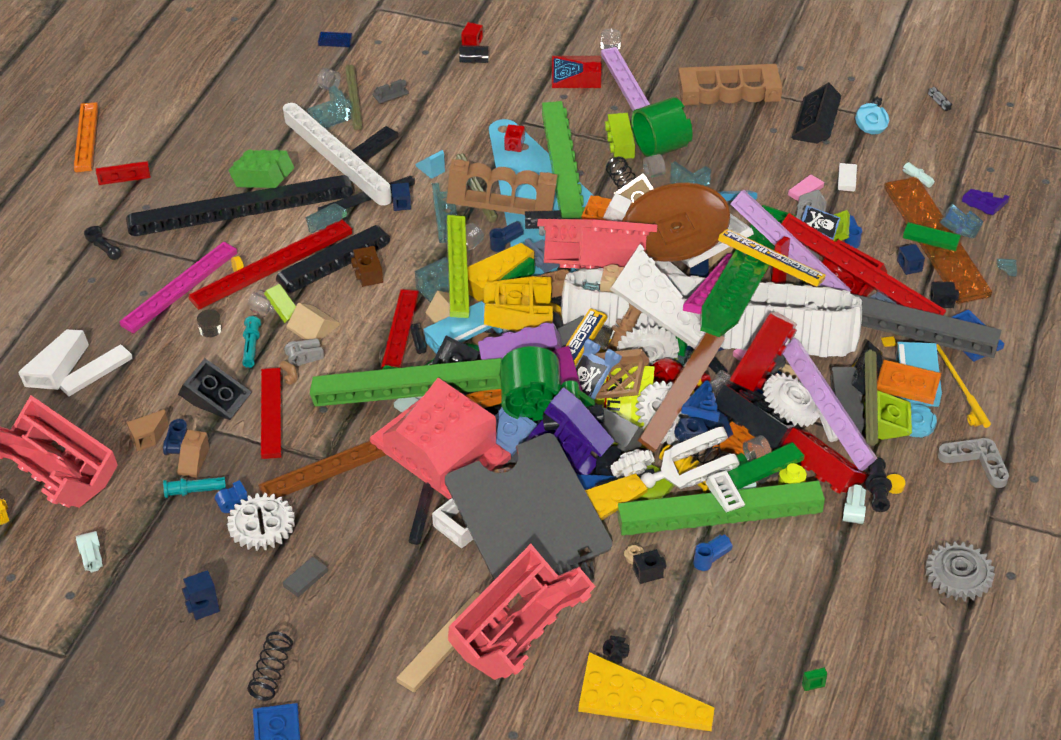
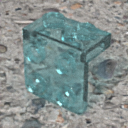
[307,86,352,128]
[670,161,711,188]
[415,257,449,303]

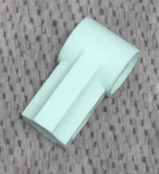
[843,485,866,524]
[76,531,103,572]

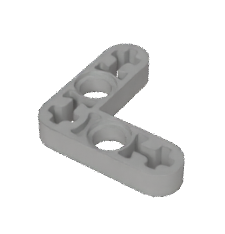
[938,438,1009,488]

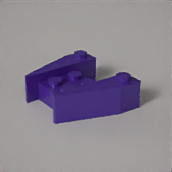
[525,387,614,475]

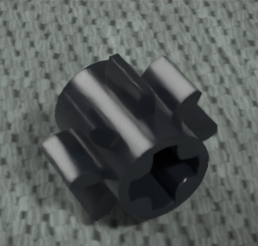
[603,635,630,663]

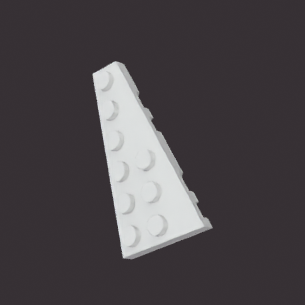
[610,244,705,349]

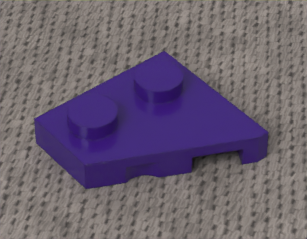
[962,189,1010,215]

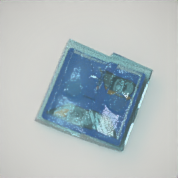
[940,204,984,238]

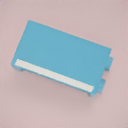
[423,301,503,354]
[895,342,942,407]

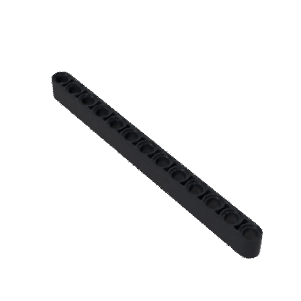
[126,175,353,236]

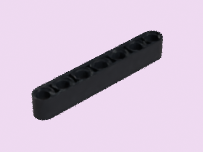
[276,225,390,293]

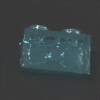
[305,203,348,233]

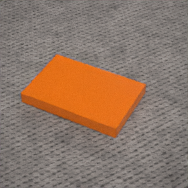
[877,360,942,405]

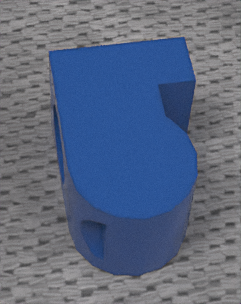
[215,480,248,513]

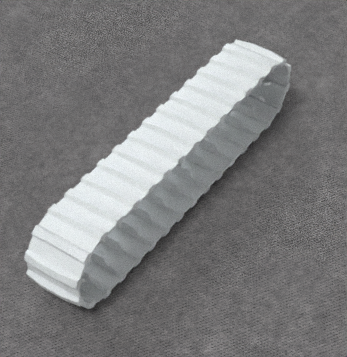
[561,268,862,358]

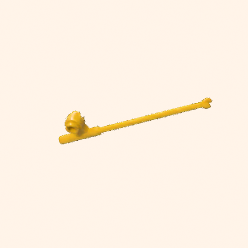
[936,344,991,428]

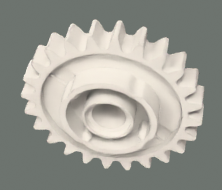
[617,325,679,366]
[763,373,821,427]

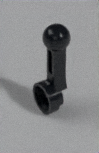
[84,226,122,260]

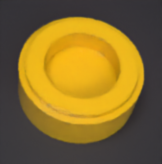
[231,256,244,272]
[887,474,905,494]

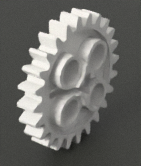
[635,381,691,444]
[227,493,295,551]

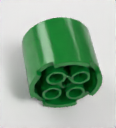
[631,97,693,158]
[500,346,561,421]

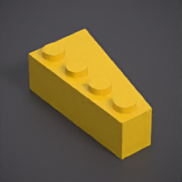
[467,243,535,303]

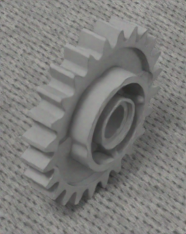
[925,541,995,601]

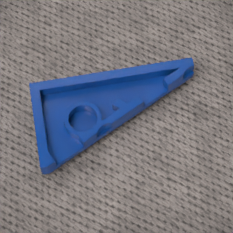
[681,381,720,422]

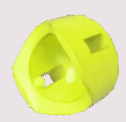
[778,463,807,485]

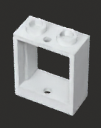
[432,498,473,549]

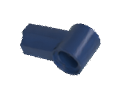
[489,221,523,252]

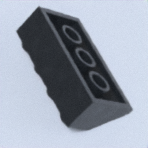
[791,82,842,144]

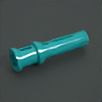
[242,316,261,368]
[163,477,226,498]

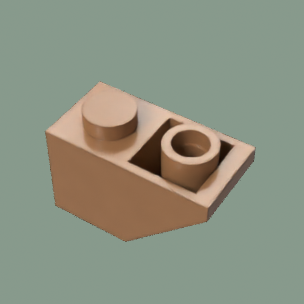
[127,410,168,451]

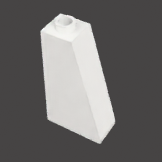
[18,329,89,390]

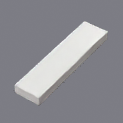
[59,344,133,396]

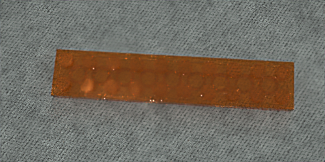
[884,177,992,304]

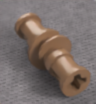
[604,303,643,352]

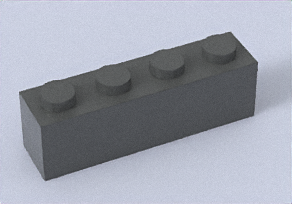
[830,367,866,434]
[595,403,644,453]

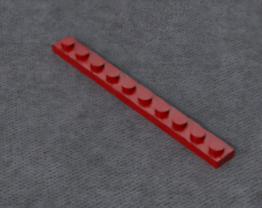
[781,213,947,316]
[188,219,352,310]

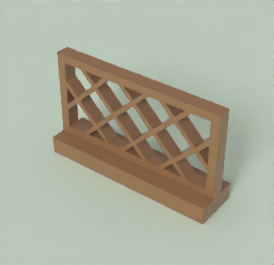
[594,349,649,399]

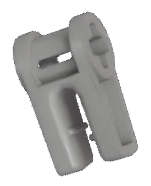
[284,339,324,367]

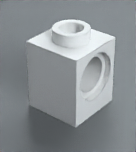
[603,193,631,222]

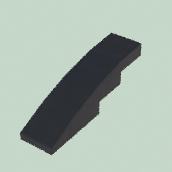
[852,341,883,396]

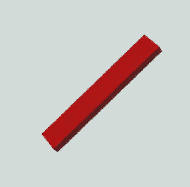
[381,289,419,370]
[261,368,281,459]

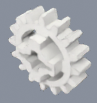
[611,449,655,477]

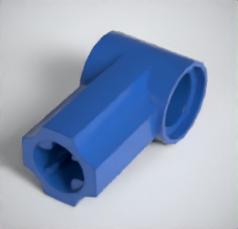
[844,215,862,248]
[693,534,733,571]

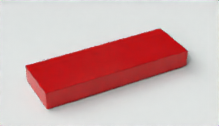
[95,161,151,185]
[772,236,790,284]

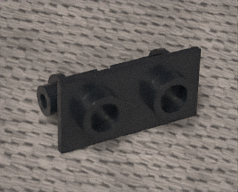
[525,210,561,229]

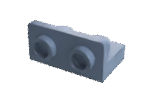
[525,239,560,273]

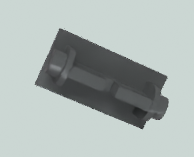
[372,79,409,104]

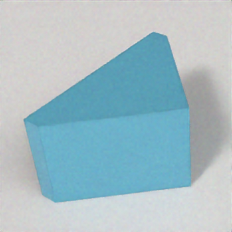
[415,150,445,179]

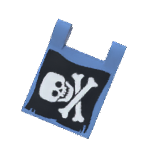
[801,205,840,240]
[576,339,622,400]

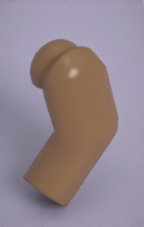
[280,361,298,385]

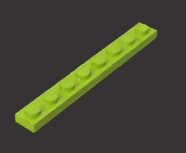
[446,215,469,318]

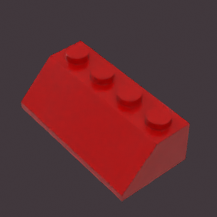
[730,312,797,391]
[781,427,869,494]

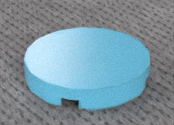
[855,103,889,134]
[909,404,937,437]

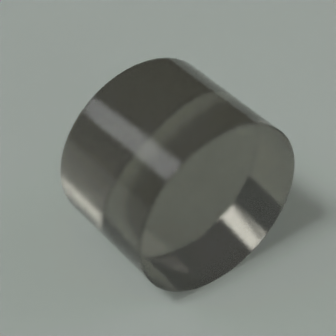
[197,309,222,337]
[593,324,613,350]

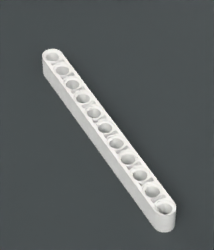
[283,103,392,205]

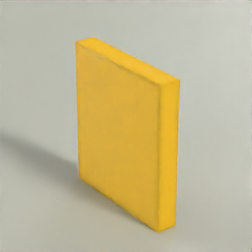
[881,336,897,347]

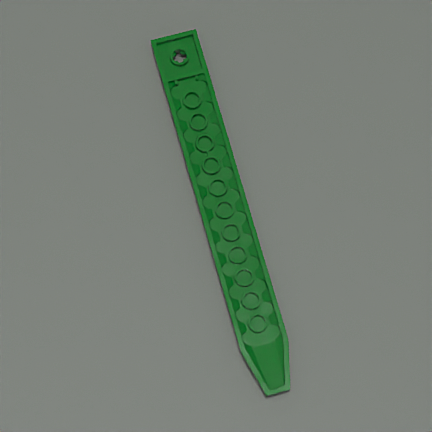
[700,205,796,337]

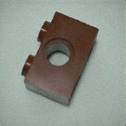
[351,246,383,287]

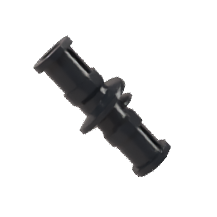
[865,457,892,512]

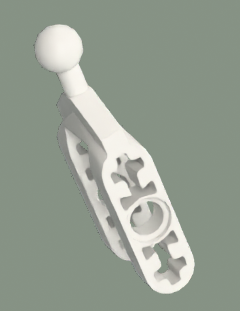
[640,427,739,489]

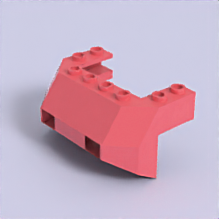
[0,395,118,508]
[448,544,596,680]

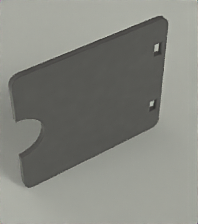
[445,433,612,580]

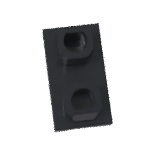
[459,45,489,63]

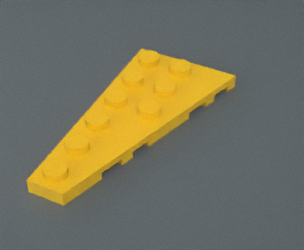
[578,652,715,731]

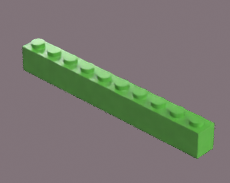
[542,101,585,219]
[309,358,502,407]
[617,481,825,536]

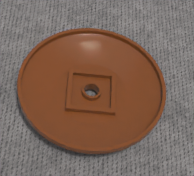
[622,183,730,262]

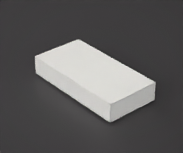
[838,163,857,192]

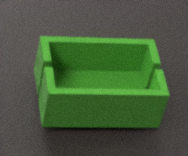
[228,149,294,188]

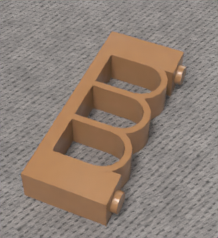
[678,64,782,105]
[447,159,558,215]

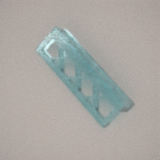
[432,183,457,243]

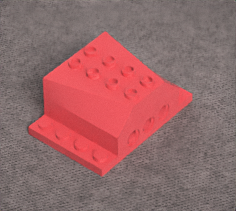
[537,219,657,269]
[370,378,511,500]

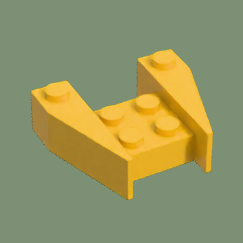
[484,276,553,332]

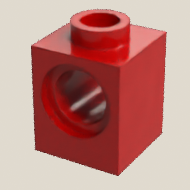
[461,22,483,46]
[504,124,525,152]

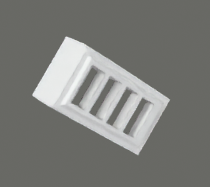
[706,470,745,513]

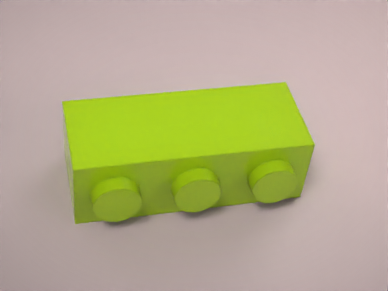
[605,113,635,159]

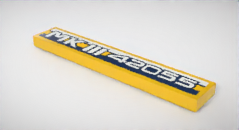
[718,229,826,287]
[565,308,607,368]

